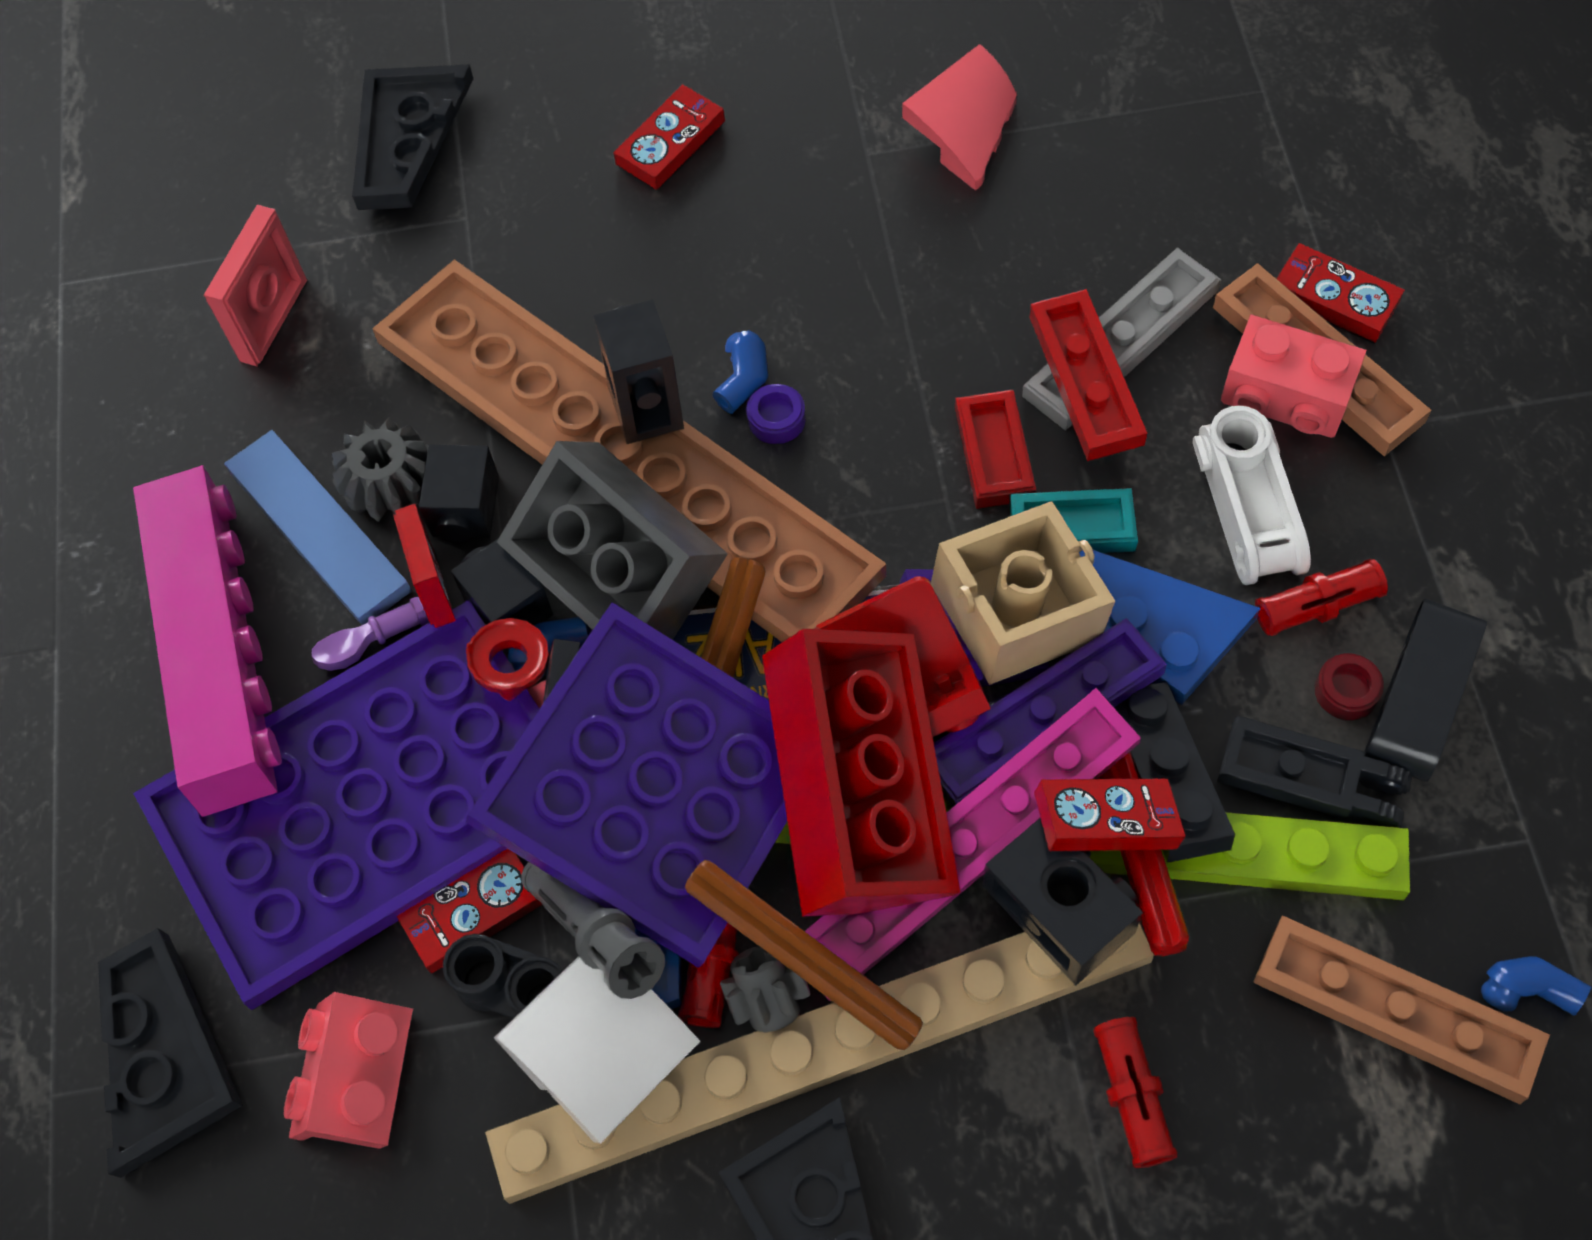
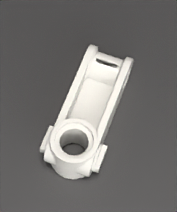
[1192,406,1311,585]

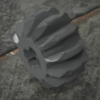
[332,417,429,522]

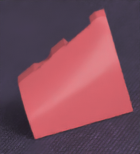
[902,44,1017,190]

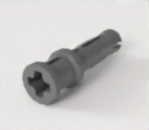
[521,862,665,999]

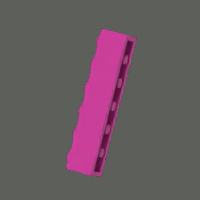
[133,465,282,817]

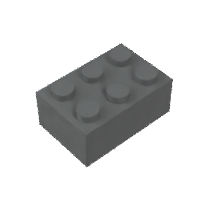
[497,441,728,640]

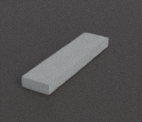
[1022,248,1221,431]

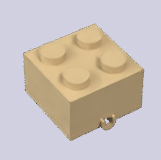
[931,501,1115,685]

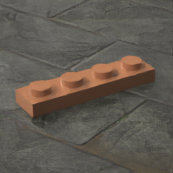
[1213,263,1431,456]
[1253,915,1550,1104]

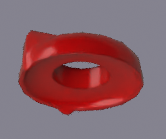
[466,618,549,701]

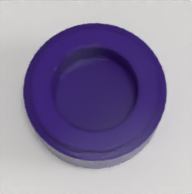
[746,384,806,444]

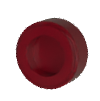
[1315,653,1384,720]

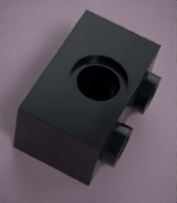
[593,299,684,444]
[983,818,1143,986]

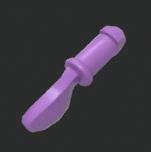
[312,597,429,671]

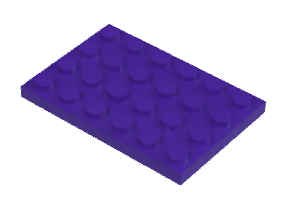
[133,600,539,1010]

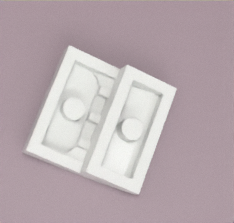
[494,956,700,1143]

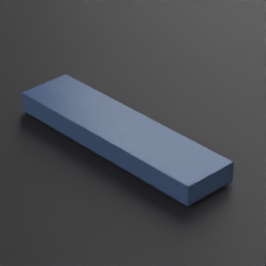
[224,430,412,625]

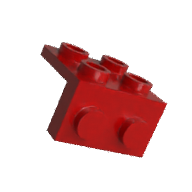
[814,576,991,737]

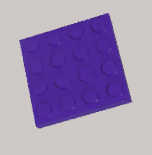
[466,602,787,968]

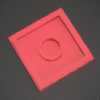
[204,205,307,367]

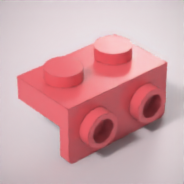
[1221,315,1367,438]
[284,992,413,1149]

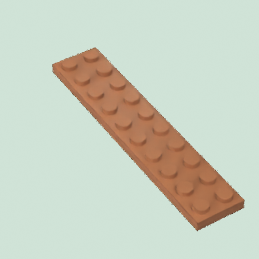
[372,259,886,642]

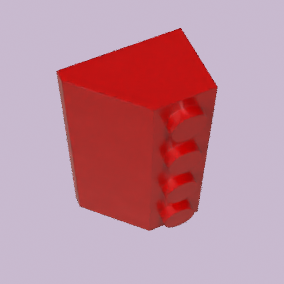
[762,628,961,917]

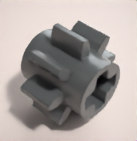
[720,946,811,1032]

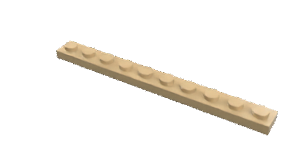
[485,923,1154,1204]

